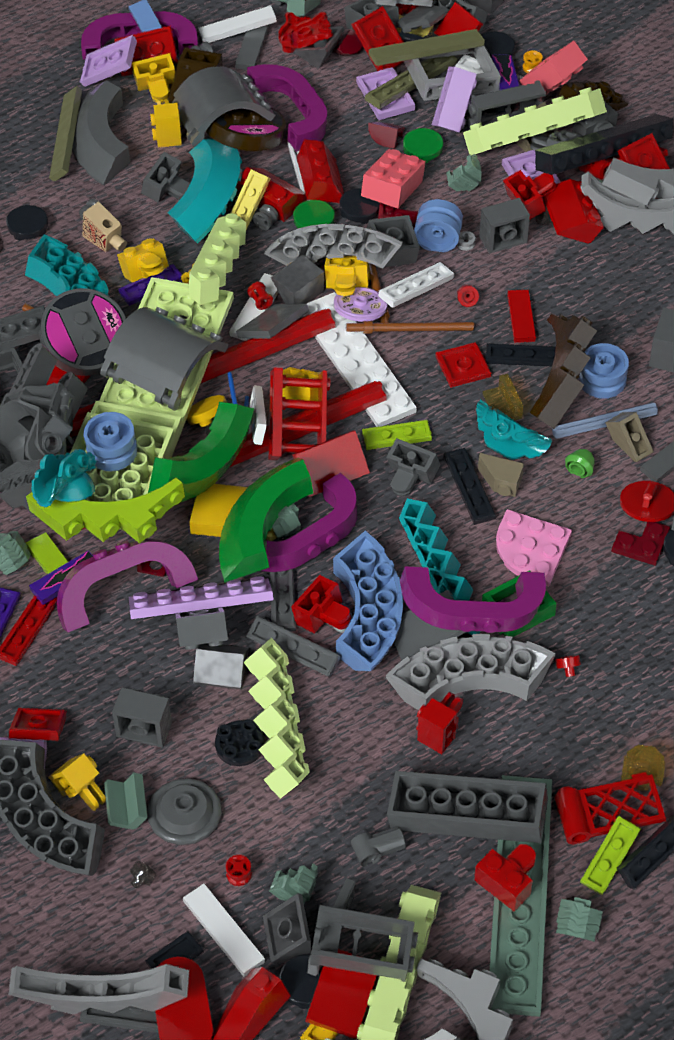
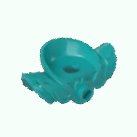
[476,399,552,460]
[31,449,96,507]

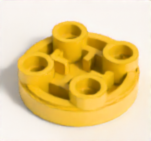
[186,395,227,427]

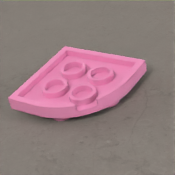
[496,509,572,587]

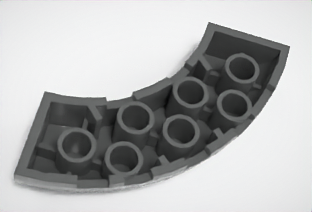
[0,740,105,876]

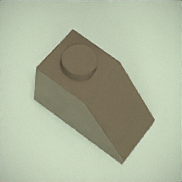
[605,412,653,462]
[478,453,524,497]

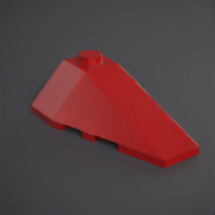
[212,967,290,1040]

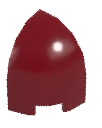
[334,29,363,56]
[368,122,405,149]

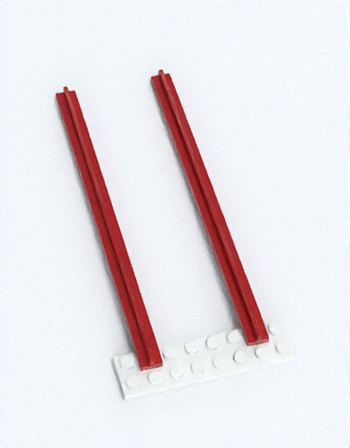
[70,292,416,530]

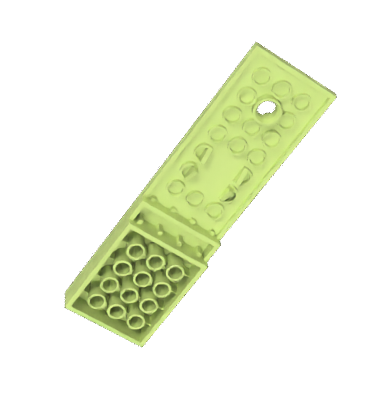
[70,277,234,530]

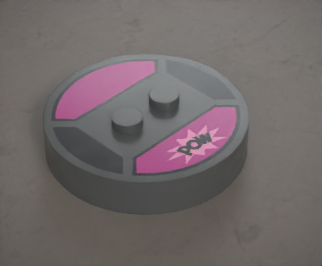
[39,288,126,376]

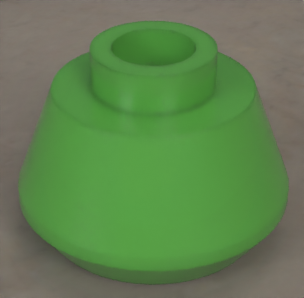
[565,449,595,478]

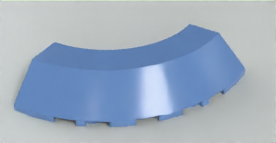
[333,531,403,671]

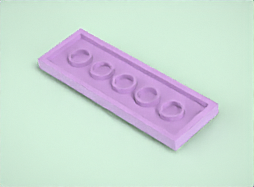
[129,576,273,619]

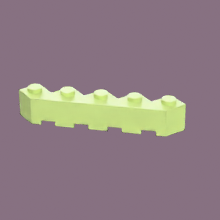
[463,87,607,155]
[189,214,246,305]
[243,637,310,799]
[357,885,441,1040]

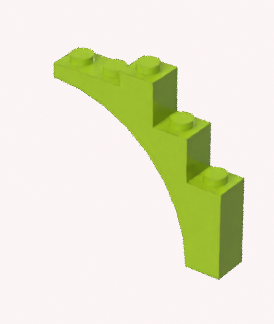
[26,478,185,543]

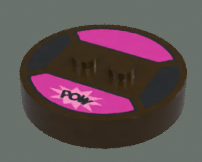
[206,108,286,151]

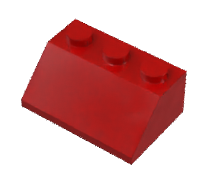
[297,139,344,203]
[236,167,308,222]
[543,179,604,244]

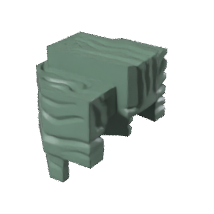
[446,154,482,192]
[272,503,301,540]
[0,531,31,575]
[269,864,318,903]
[556,897,603,942]

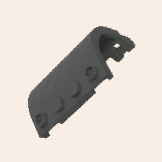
[172,67,275,147]
[100,307,229,411]

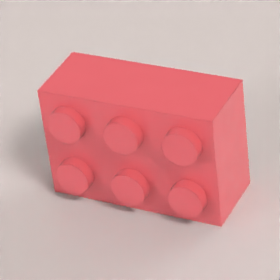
[518,40,588,98]
[361,149,426,208]

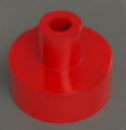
[457,284,479,307]
[556,655,581,677]

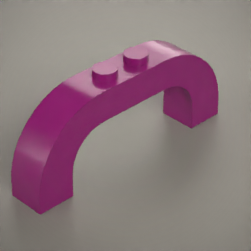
[81,11,198,60]
[247,64,327,152]
[261,473,357,572]
[57,538,198,632]
[400,566,546,633]

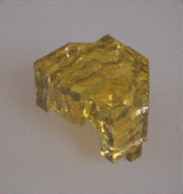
[621,745,665,791]

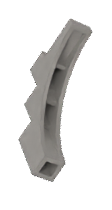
[602,158,674,206]
[581,172,674,234]
[417,959,513,1040]
[8,964,189,1014]

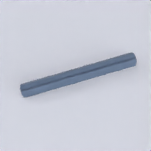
[552,402,658,439]

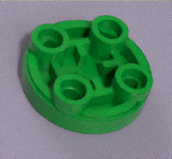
[403,128,443,163]
[293,200,335,229]

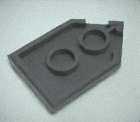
[397,6,449,33]

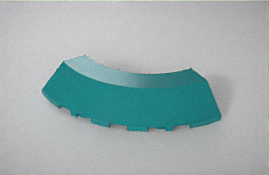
[168,139,242,244]
[25,234,109,297]

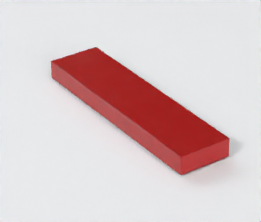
[0,595,57,666]

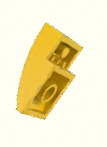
[190,484,247,537]

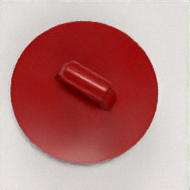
[620,481,674,522]

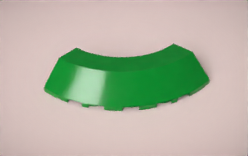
[148,402,255,502]
[219,457,313,583]

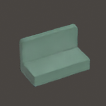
[104,773,147,830]

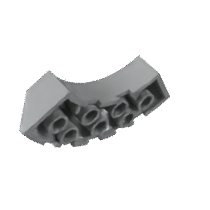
[264,224,402,269]
[386,634,555,710]

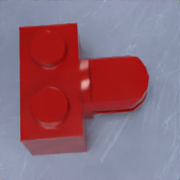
[503,170,556,220]
[291,575,352,634]
[416,691,463,755]
[474,844,536,912]

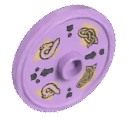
[334,287,387,322]

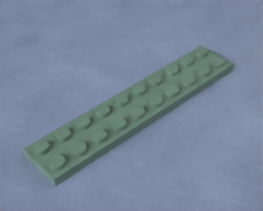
[489,775,552,1017]

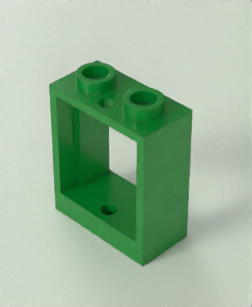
[482,570,557,638]

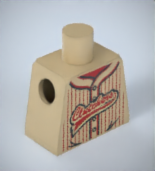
[82,202,127,252]

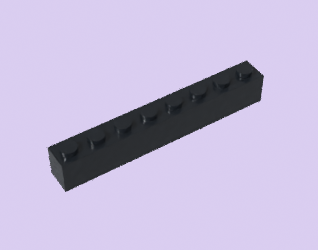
[535,114,673,175]

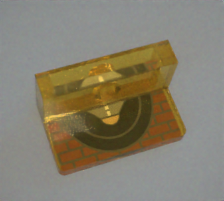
[483,373,523,421]

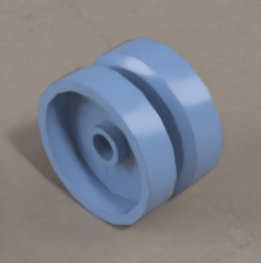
[414,199,463,252]
[579,343,629,399]
[84,412,137,471]

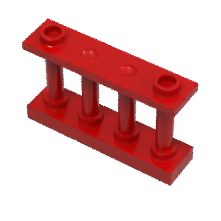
[268,367,331,460]

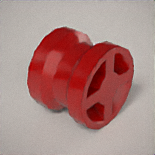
[225,855,252,886]

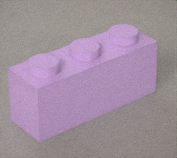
[432,67,477,132]

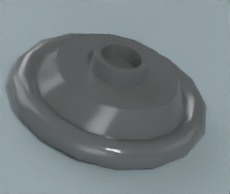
[147,778,222,845]

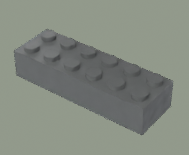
[387,771,548,843]

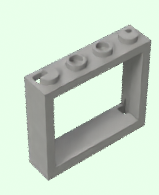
[404,46,501,101]

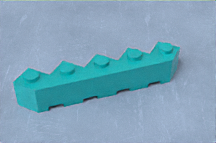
[399,498,480,635]

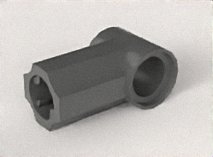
[351,827,406,867]

